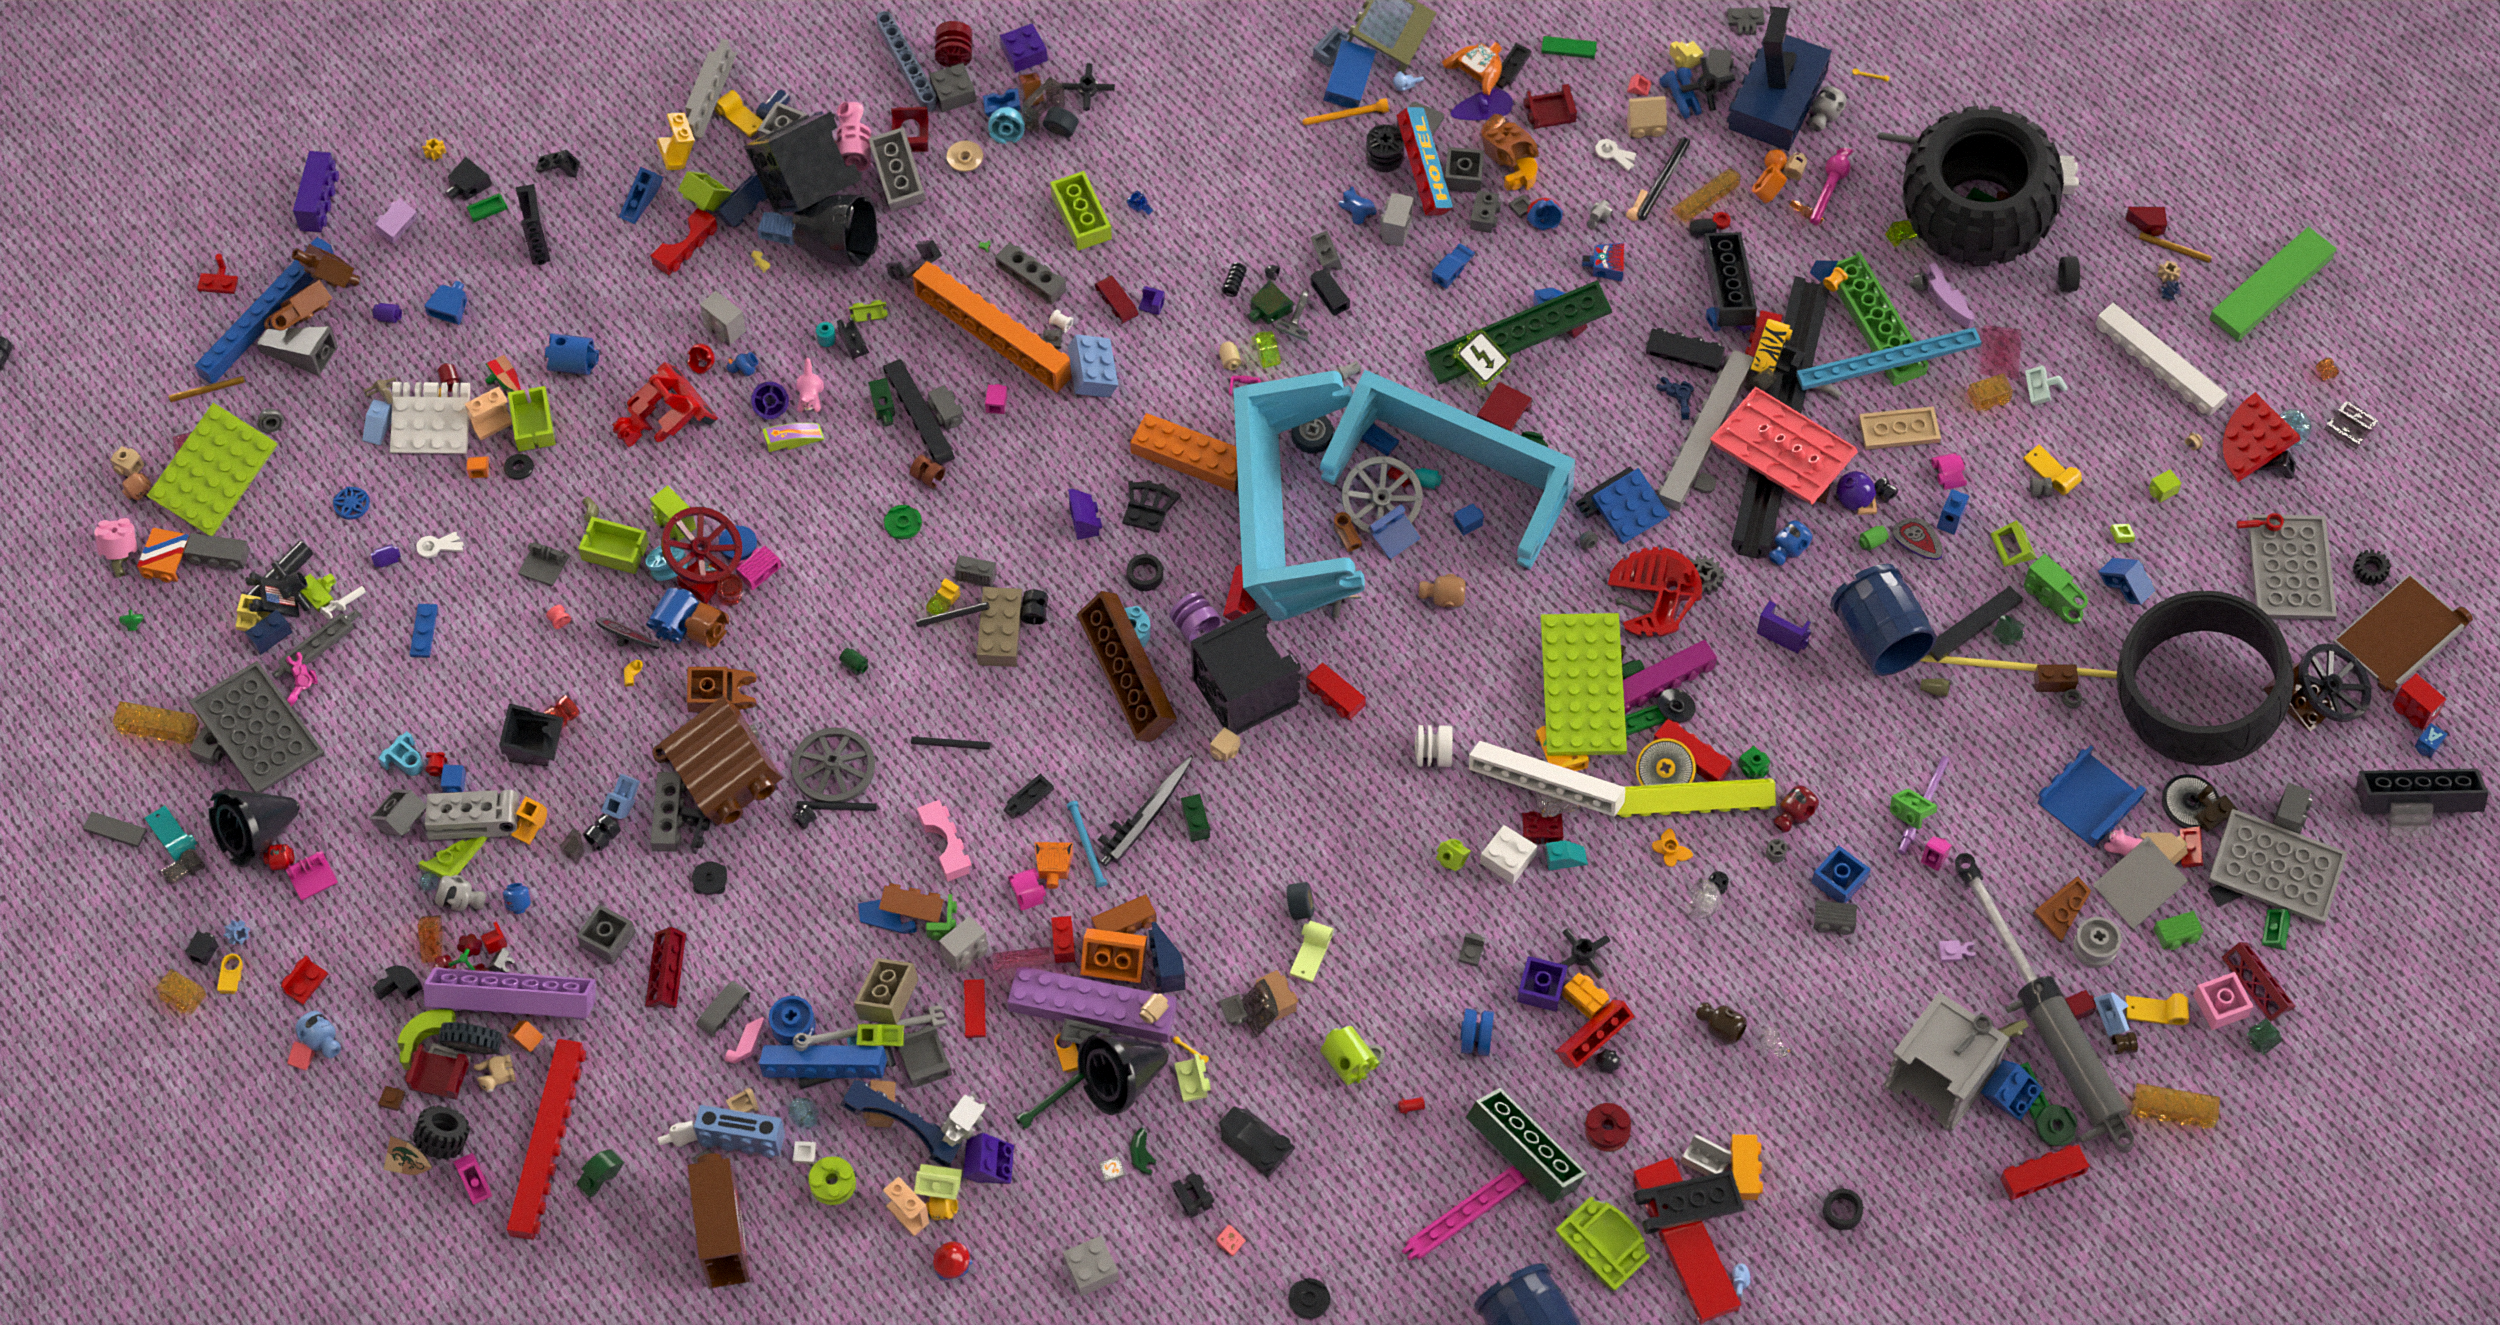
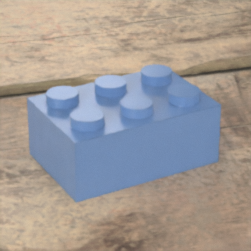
[1067,334,1118,397]

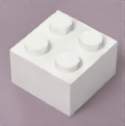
[1480,825,1537,884]

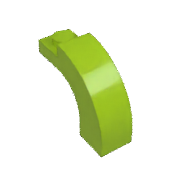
[397,1009,456,1070]

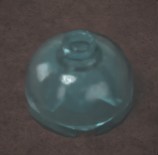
[2279,409,2312,446]

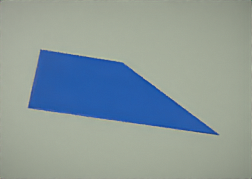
[1809,260,1838,282]

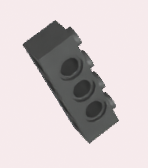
[995,242,1066,305]
[189,726,224,767]
[650,772,687,852]

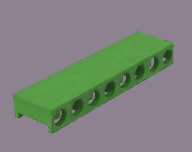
[2209,226,2337,342]
[1832,251,1929,386]

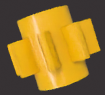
[422,138,446,161]

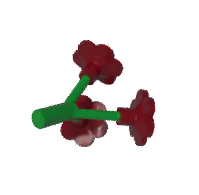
[433,934,490,972]

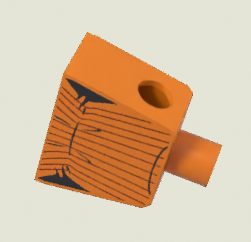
[1035,842,1073,889]

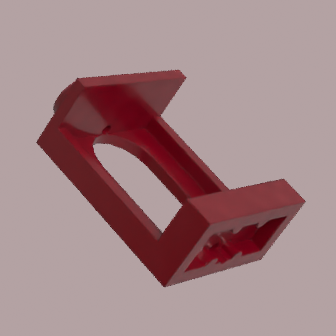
[891,106,929,152]

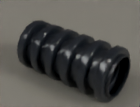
[1222,262,1247,297]

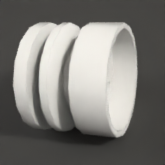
[1415,725,1452,767]

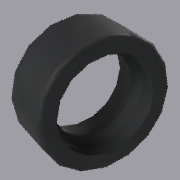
[2058,256,2080,292]
[1126,554,1163,592]
[1822,1188,1864,1231]

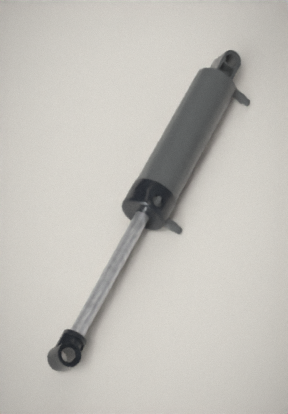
[1955,853,2134,1153]

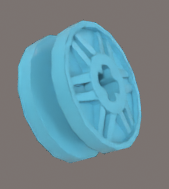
[645,546,690,581]

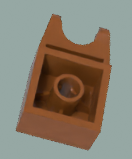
[1481,122,1539,167]
[264,280,332,331]
[687,667,757,712]

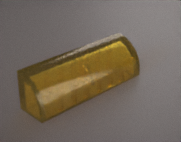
[1671,168,1741,224]

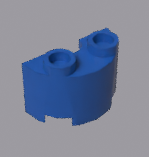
[983,88,1020,118]

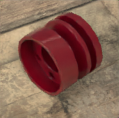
[935,21,973,67]

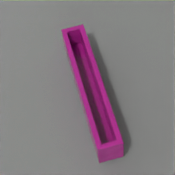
[1623,639,1717,714]

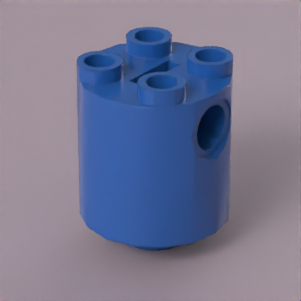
[545,333,599,375]
[646,588,699,644]

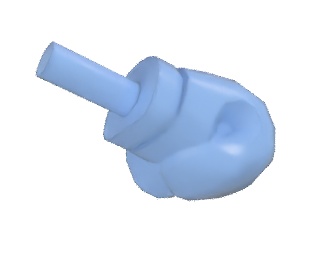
[1393,71,1424,91]
[1732,1263,1750,1297]

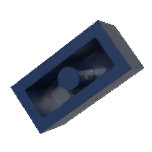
[245,610,292,655]

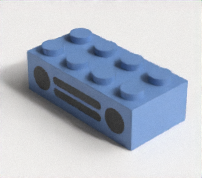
[694,1105,785,1158]

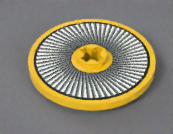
[1636,738,1696,786]

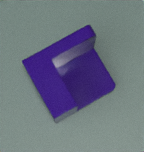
[1138,286,1165,315]

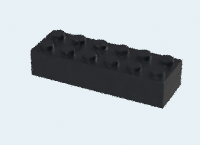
[1703,232,1757,327]
[2355,768,2488,815]

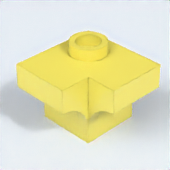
[1669,41,1704,69]
[235,594,271,632]

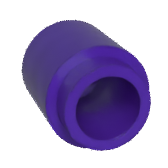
[373,303,402,323]
[371,544,401,568]

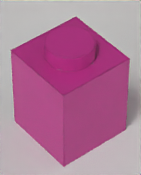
[985,384,1008,414]

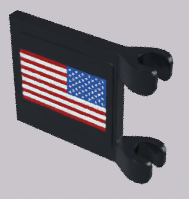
[245,572,300,617]

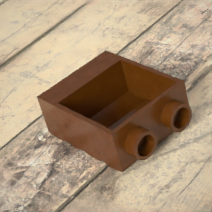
[659,696,783,825]

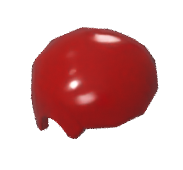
[687,343,715,374]

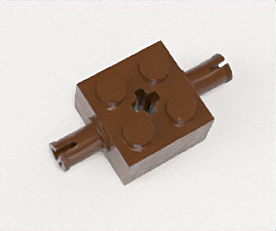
[291,243,360,288]

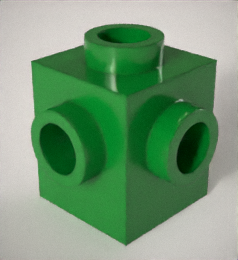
[1738,746,1771,779]

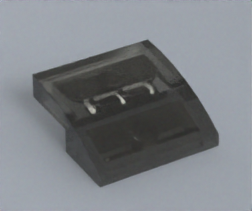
[2324,401,2378,450]
[1241,979,1279,1038]

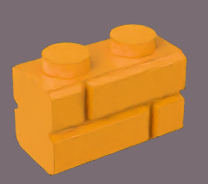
[1562,973,1610,1019]

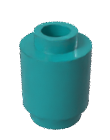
[816,322,836,347]
[1414,467,1442,490]

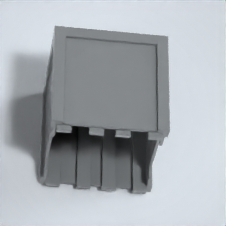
[1883,992,2009,1131]

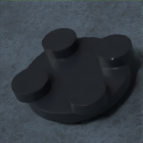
[692,861,728,895]

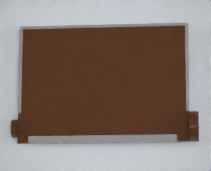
[2333,573,2473,693]

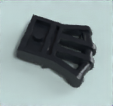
[1122,480,1181,533]

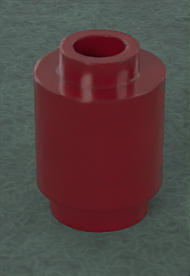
[437,363,460,392]

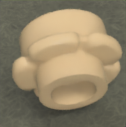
[2185,433,2203,451]

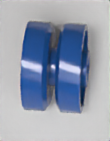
[768,996,816,1045]
[1460,1008,1494,1056]

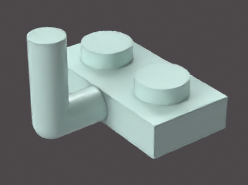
[2025,365,2067,406]

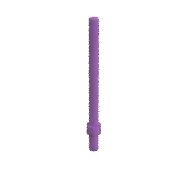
[1898,756,1950,855]

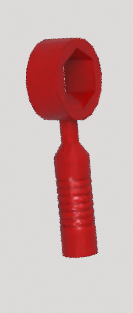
[2236,513,2284,532]

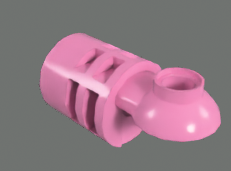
[836,102,871,171]

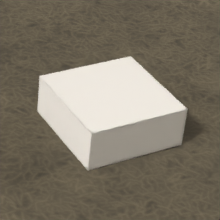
[793,1141,816,1164]

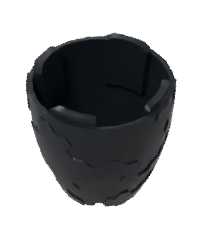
[792,194,879,267]

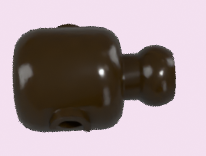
[1696,1002,1747,1044]

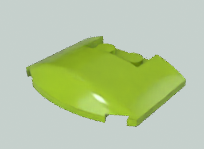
[1555,1196,1650,1291]

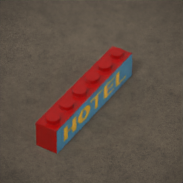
[1396,107,1453,216]

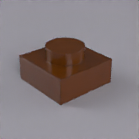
[378,1085,406,1111]

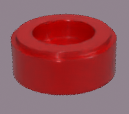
[1712,212,1731,230]

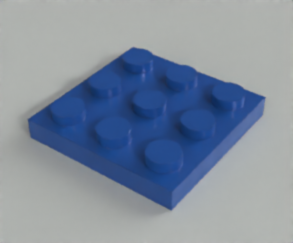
[1591,468,1670,544]

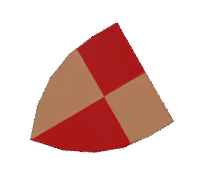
[485,355,521,391]

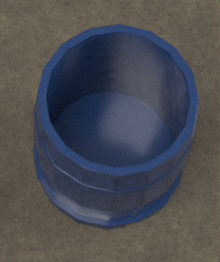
[1830,563,1937,676]
[1474,1263,1581,1325]

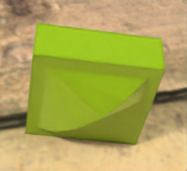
[2110,524,2136,543]

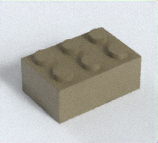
[854,958,919,1025]

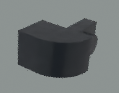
[372,965,423,1000]

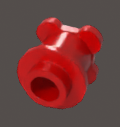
[425,752,447,777]

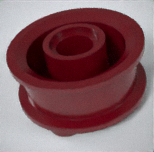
[1585,1103,1631,1152]

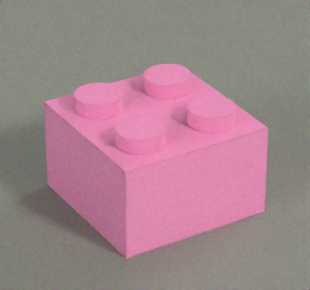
[2193,972,2253,1030]

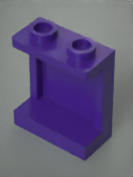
[1757,600,1812,654]

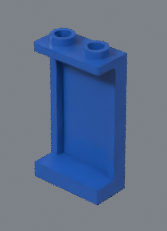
[1323,40,1376,109]

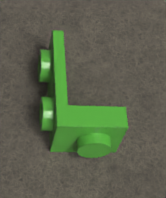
[926,894,957,941]

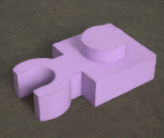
[1938,940,1976,962]

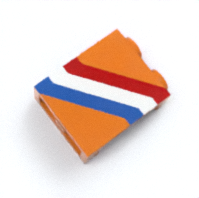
[137,527,190,583]

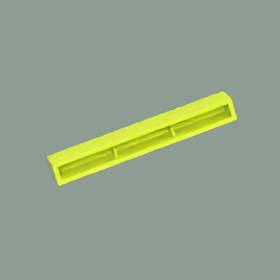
[1616,778,1776,817]

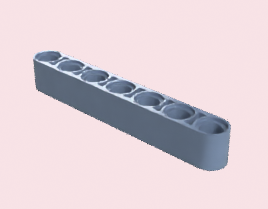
[876,11,937,112]

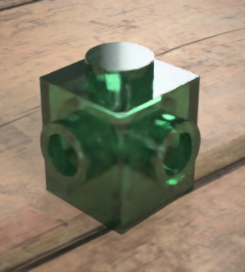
[1992,614,2025,645]
[2247,1018,2283,1056]

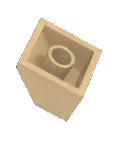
[1627,96,1667,138]

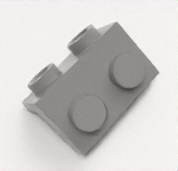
[1680,1134,1732,1176]

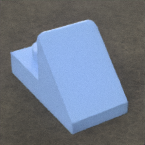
[2094,992,2130,1036]

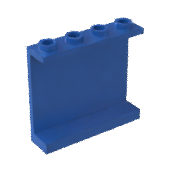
[2038,745,2147,848]

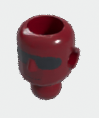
[1774,785,1819,833]

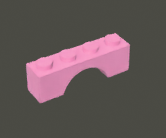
[917,800,972,882]

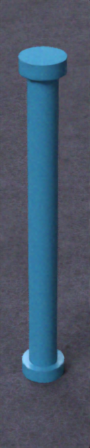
[1066,801,1108,888]

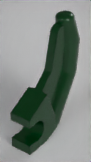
[1130,1128,1157,1176]

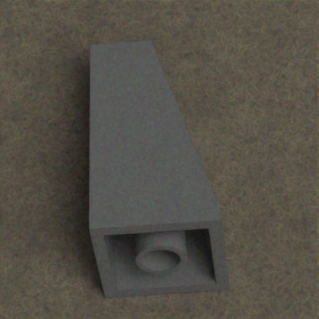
[257,326,338,376]

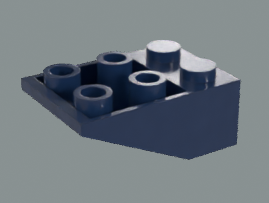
[1148,922,1186,993]

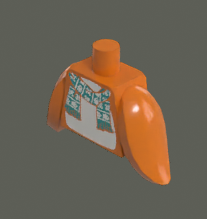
[1441,42,1502,96]

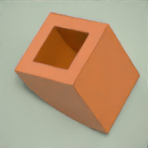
[467,456,489,478]
[507,1020,544,1052]

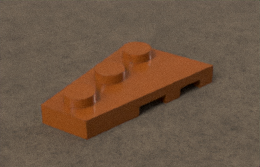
[2033,876,2091,942]

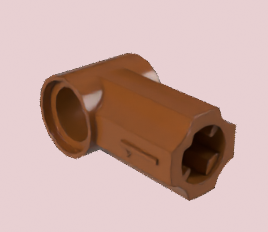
[1333,512,1362,552]

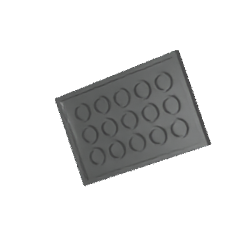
[189,661,324,793]

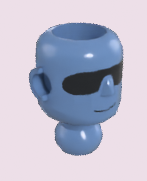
[295,1011,341,1058]

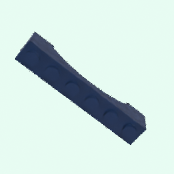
[840,1079,962,1167]

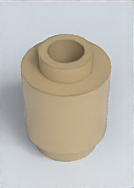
[1219,342,1241,370]
[1139,994,1169,1025]

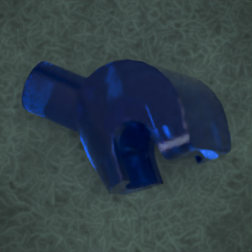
[1126,190,1154,215]

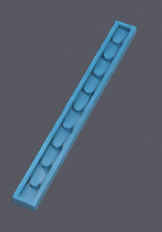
[1796,327,1982,390]

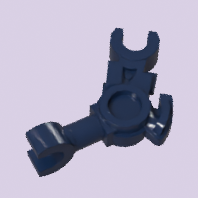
[1656,377,1694,420]

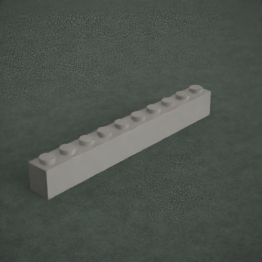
[1657,350,1754,511]

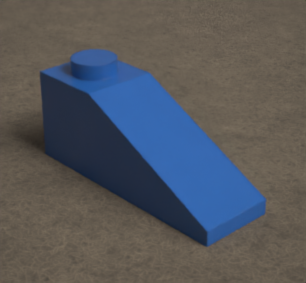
[619,166,664,224]

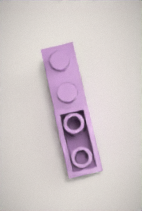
[1927,262,1975,329]

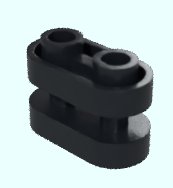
[1171,1172,1215,1219]

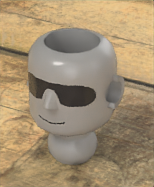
[1809,86,1847,131]
[435,875,487,912]

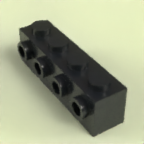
[1646,328,1725,373]

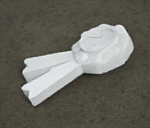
[1595,139,1636,172]
[416,532,464,559]

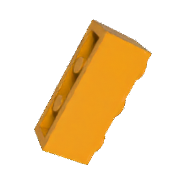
[1730,1134,1763,1200]

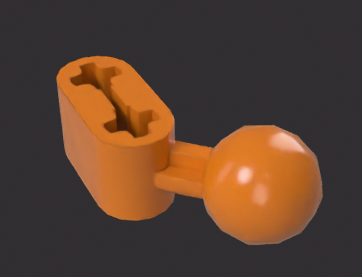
[1752,149,1787,204]

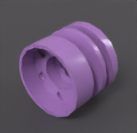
[1169,592,1222,643]

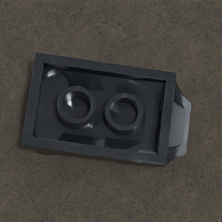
[1219,1106,1295,1178]

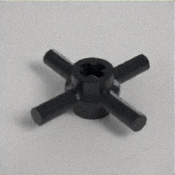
[1061,63,1115,111]

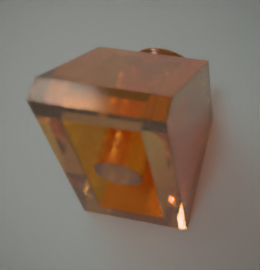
[417,915,443,963]

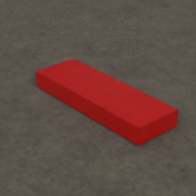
[964,979,986,1038]

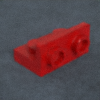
[281,955,328,1005]

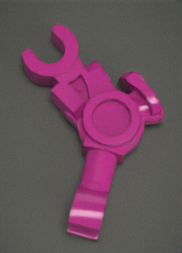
[286,652,318,706]

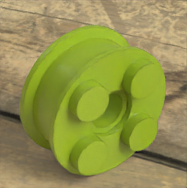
[808,1156,856,1205]

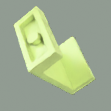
[914,1164,962,1200]

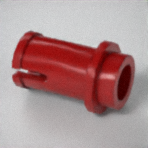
[1387,466,1411,488]
[1398,1097,1425,1115]

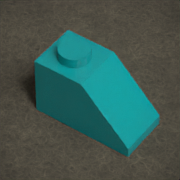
[1545,840,1588,871]

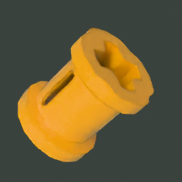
[1823,267,1848,292]

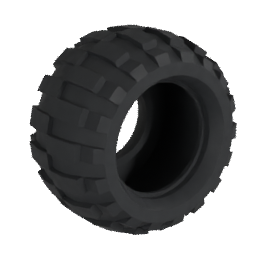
[1902,105,2064,266]

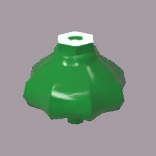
[119,609,144,631]

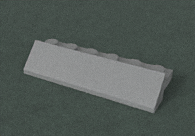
[685,38,738,140]

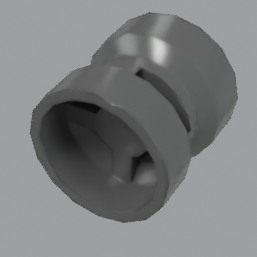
[2029,477,2052,497]

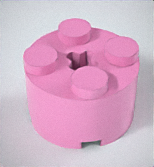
[95,518,137,560]

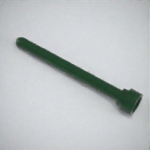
[1015,1072,1085,1130]

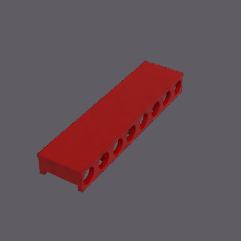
[1633,1157,1741,1325]

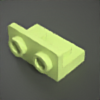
[1174,1054,1211,1102]

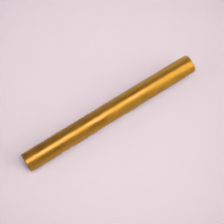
[2139,232,2212,263]
[169,376,245,402]

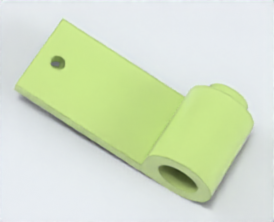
[1290,921,1334,983]

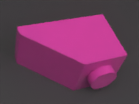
[1921,836,1952,871]
[453,1153,493,1205]

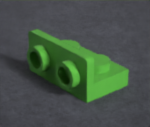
[1890,788,1937,830]

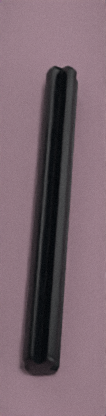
[1637,136,1691,221]

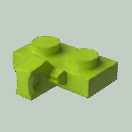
[300,573,336,612]

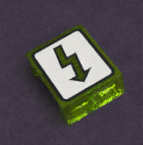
[1451,329,1512,389]

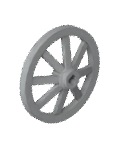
[1342,456,1422,534]

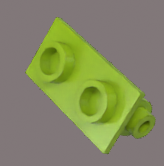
[849,300,888,323]

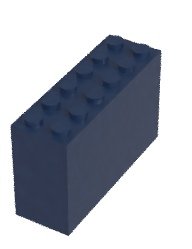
[1727,34,1832,151]

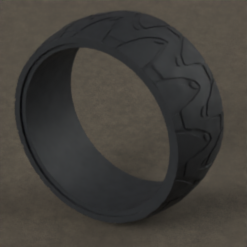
[2116,590,2294,766]

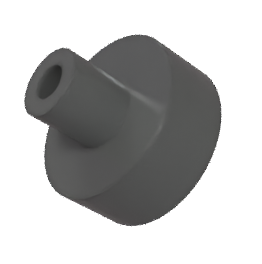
[1909,271,1929,291]

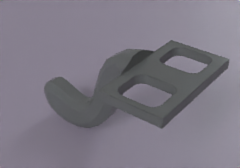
[1276,290,1309,342]

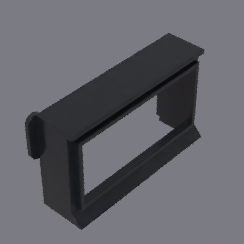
[1763,6,1797,89]

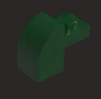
[576,1149,625,1198]

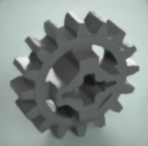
[1689,555,1725,595]

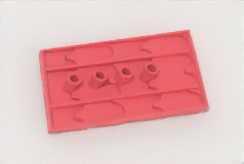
[1710,387,1858,505]

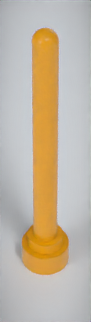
[1302,98,1389,125]

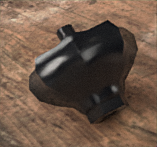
[1595,1048,1621,1074]

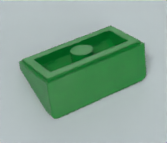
[2262,909,2291,950]

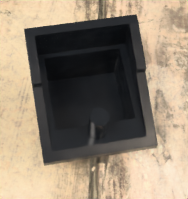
[499,704,564,766]

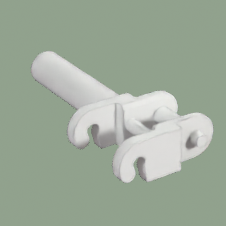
[320,586,366,619]

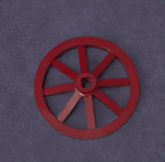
[661,507,742,584]

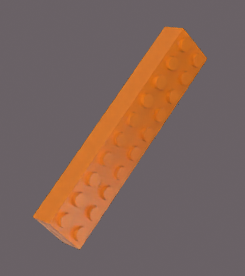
[912,261,1071,393]

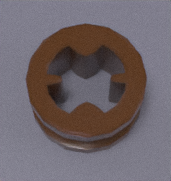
[652,744,669,763]

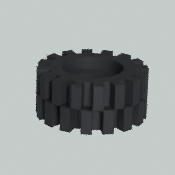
[2353,549,2391,586]

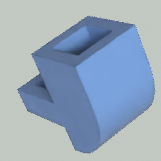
[601,774,640,819]

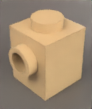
[1210,727,1240,762]

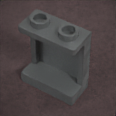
[898,1026,952,1088]

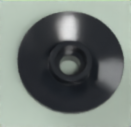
[1658,689,1696,723]

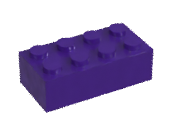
[293,151,339,233]

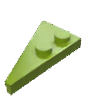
[418,836,488,878]

